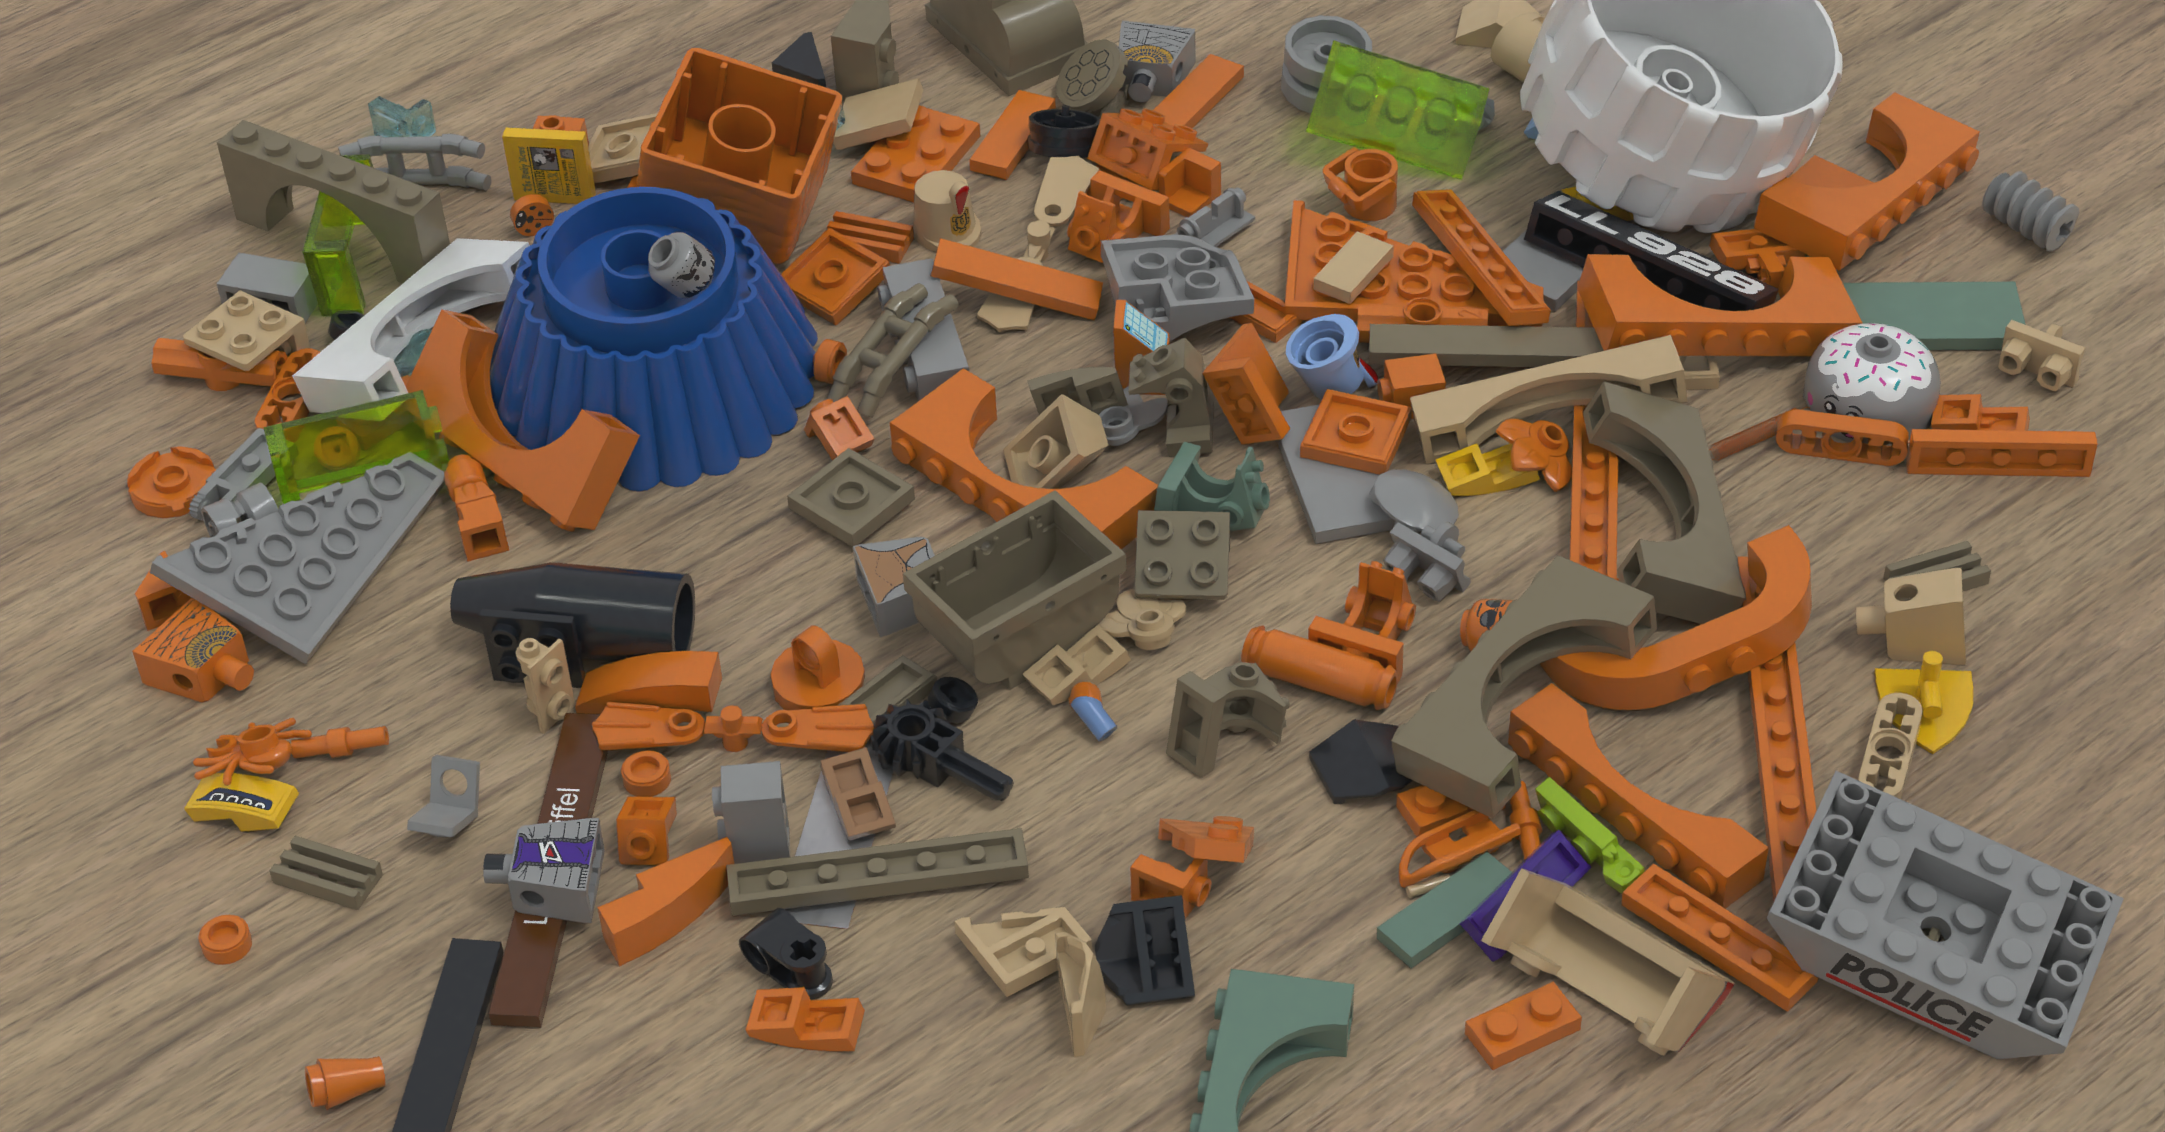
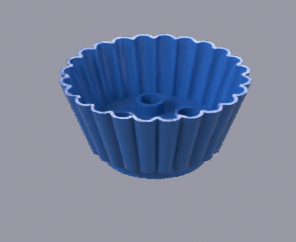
[490,187,818,491]

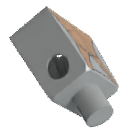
[853,537,935,637]

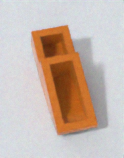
[575,651,722,714]
[597,837,734,967]

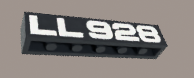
[1524,191,1779,311]

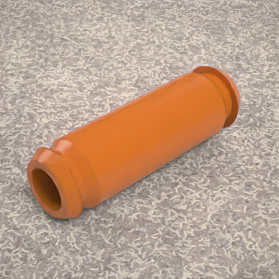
[1241,625,1398,710]

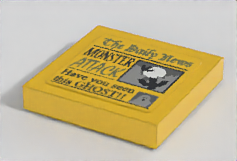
[502,127,596,204]

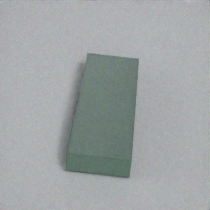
[1377,851,1512,969]

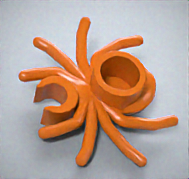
[193,718,312,786]

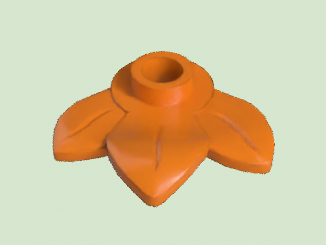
[1496,419,1572,492]

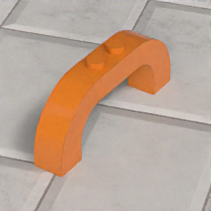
[1540,525,1812,710]

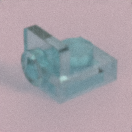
[368,96,436,138]

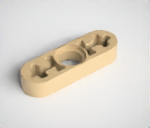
[1858,693,1922,799]

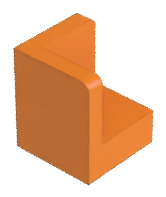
[1158,147,1221,217]

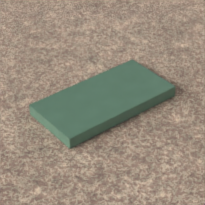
[1843,281,2026,350]

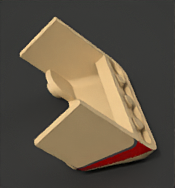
[1481,868,1735,1056]

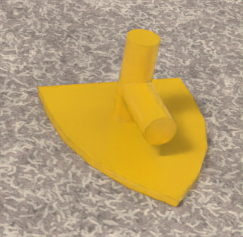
[1874,651,1973,754]

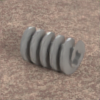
[1982,171,2079,251]

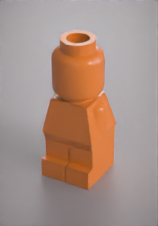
[444,454,509,561]

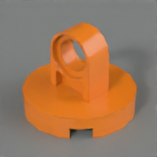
[770,625,865,710]

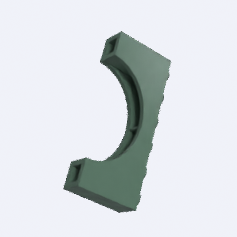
[1189,969,1354,1132]

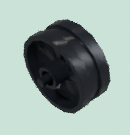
[1028,105,1100,158]

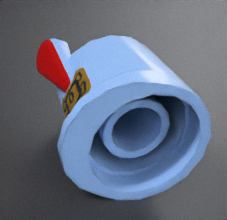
[1286,314,1378,400]

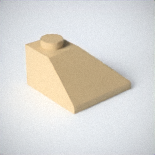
[1003,394,1109,489]

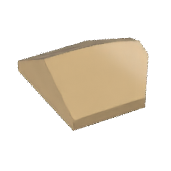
[1456,0,1539,48]
[1055,932,1106,1057]

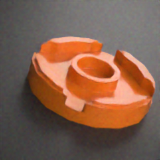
[127,446,216,518]

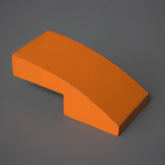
[1931,394,2030,431]
[746,987,865,1052]

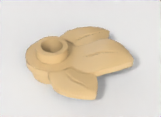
[1098,589,1186,650]

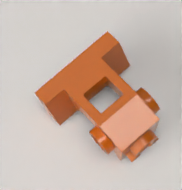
[1067,170,1170,263]
[1308,561,1416,682]

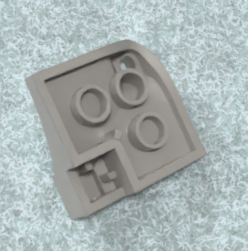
[1101,235,1254,341]

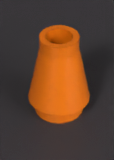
[305,1056,385,1110]

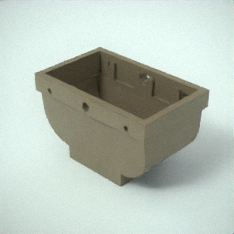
[925,0,1088,96]
[903,490,1127,690]

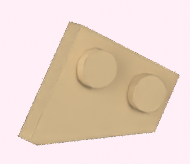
[954,907,1093,997]

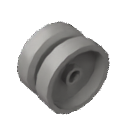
[1281,15,1372,116]

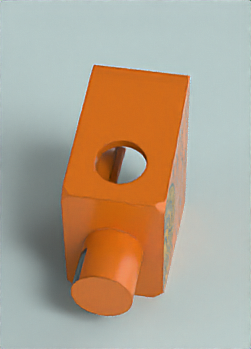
[132,598,254,702]

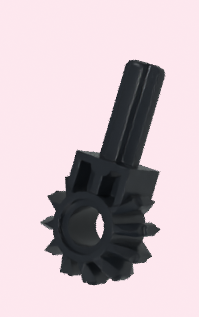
[871,699,1014,801]

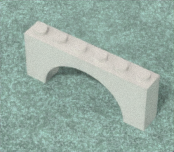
[292,238,530,419]

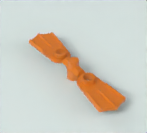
[592,702,874,752]

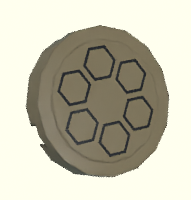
[1056,39,1128,111]

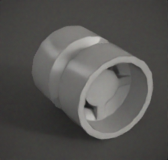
[201,482,278,537]

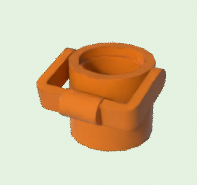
[1323,147,1398,221]

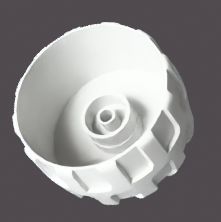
[1520,0,1843,233]

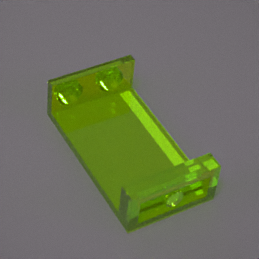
[302,154,374,317]
[263,390,449,504]

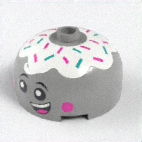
[1803,323,1941,444]

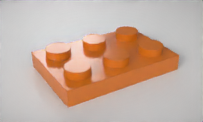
[851,105,981,202]

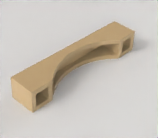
[1410,335,1688,464]

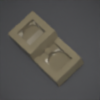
[1027,367,1128,415]

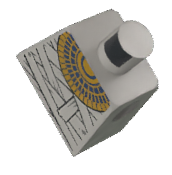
[1119,20,1196,102]

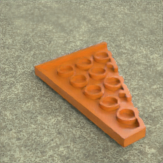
[1285,200,1543,327]

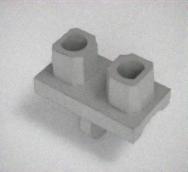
[1383,522,1471,602]

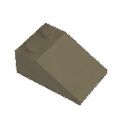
[831,0,899,101]

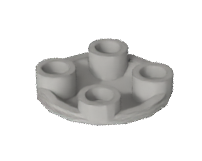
[1369,469,1459,534]

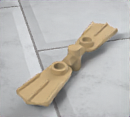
[977,156,1099,332]

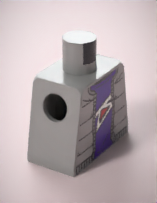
[483,818,605,923]

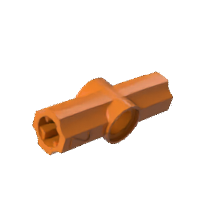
[1357,297,1488,343]
[151,338,287,391]

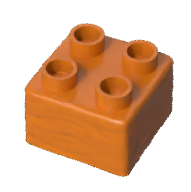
[637,48,842,264]

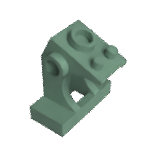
[1154,442,1270,531]

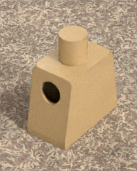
[1856,568,1966,665]

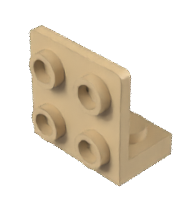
[183,290,310,371]

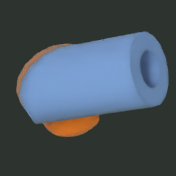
[1069,681,1117,742]

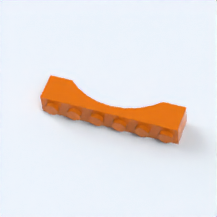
[1508,683,1769,909]

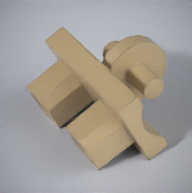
[1998,320,2085,391]

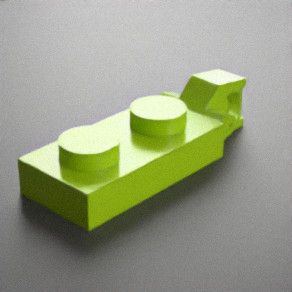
[1535,777,1645,894]

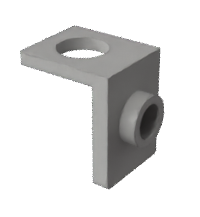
[407,755,480,837]

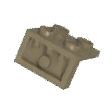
[1135,510,1231,600]

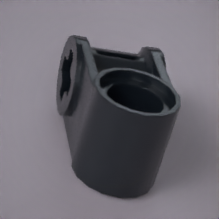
[739,908,833,1000]

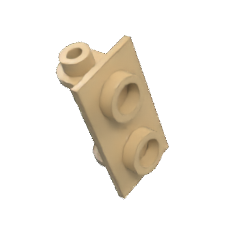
[516,638,575,734]

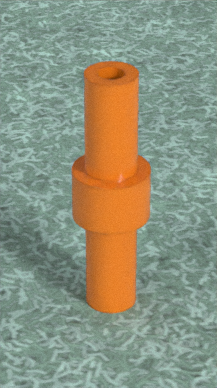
[291,726,389,759]
[1509,781,1542,860]

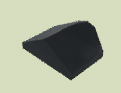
[1309,719,1413,804]
[1095,895,1195,1006]

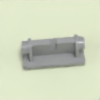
[1173,188,1255,247]

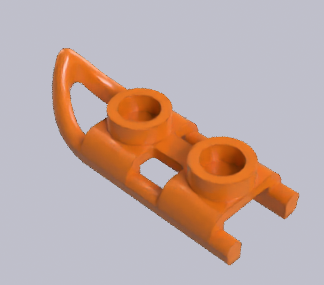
[1399,810,1521,888]

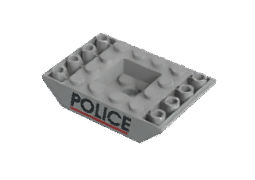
[1767,771,2124,1059]

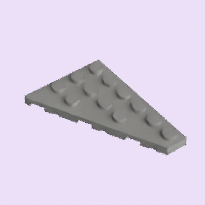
[150,452,445,664]

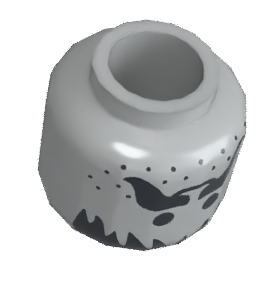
[648,232,715,298]

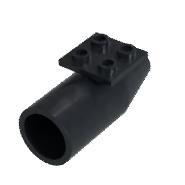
[450,562,695,688]

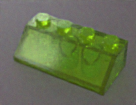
[1305,40,1490,180]

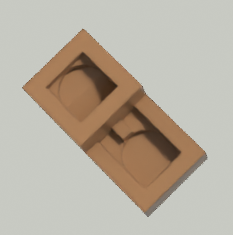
[820,747,896,841]

